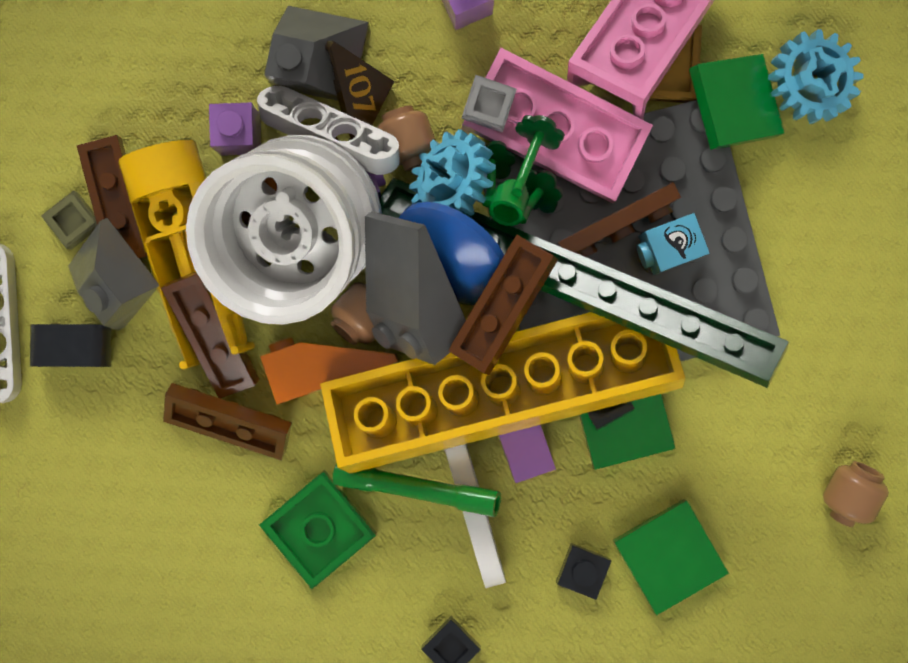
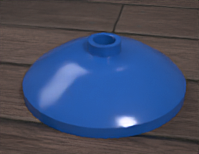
[399,202,504,305]

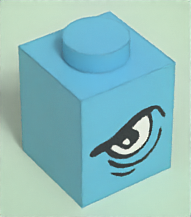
[636,213,710,275]

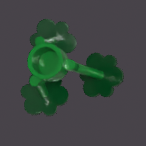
[482,115,565,226]

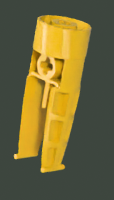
[118,140,255,369]

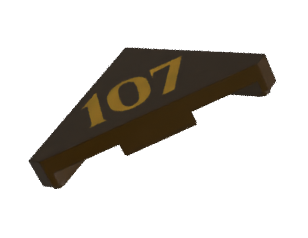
[325,41,395,141]

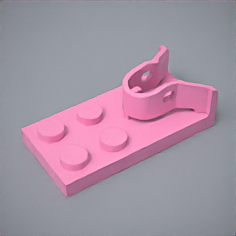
[567,0,715,120]
[461,48,653,203]

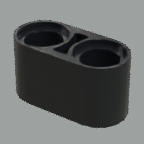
[30,324,112,367]

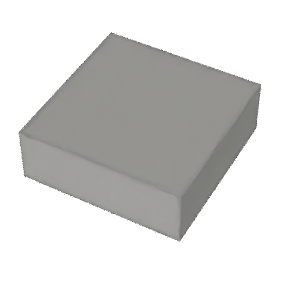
[461,75,517,132]

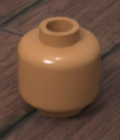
[377,105,436,172]
[331,282,375,345]
[823,461,889,527]

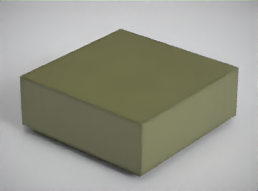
[41,190,97,250]

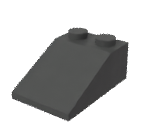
[365,212,466,365]

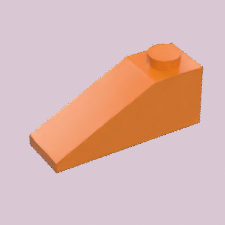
[260,337,400,405]

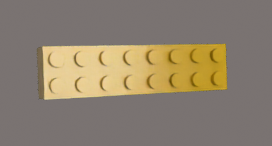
[320,312,685,474]

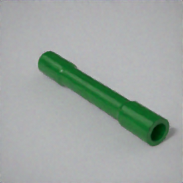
[333,463,501,517]

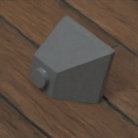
[264,6,369,101]
[68,218,159,331]

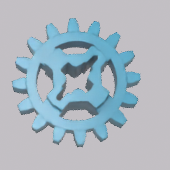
[768,29,863,124]
[409,129,496,216]

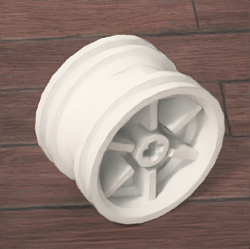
[186,135,382,325]

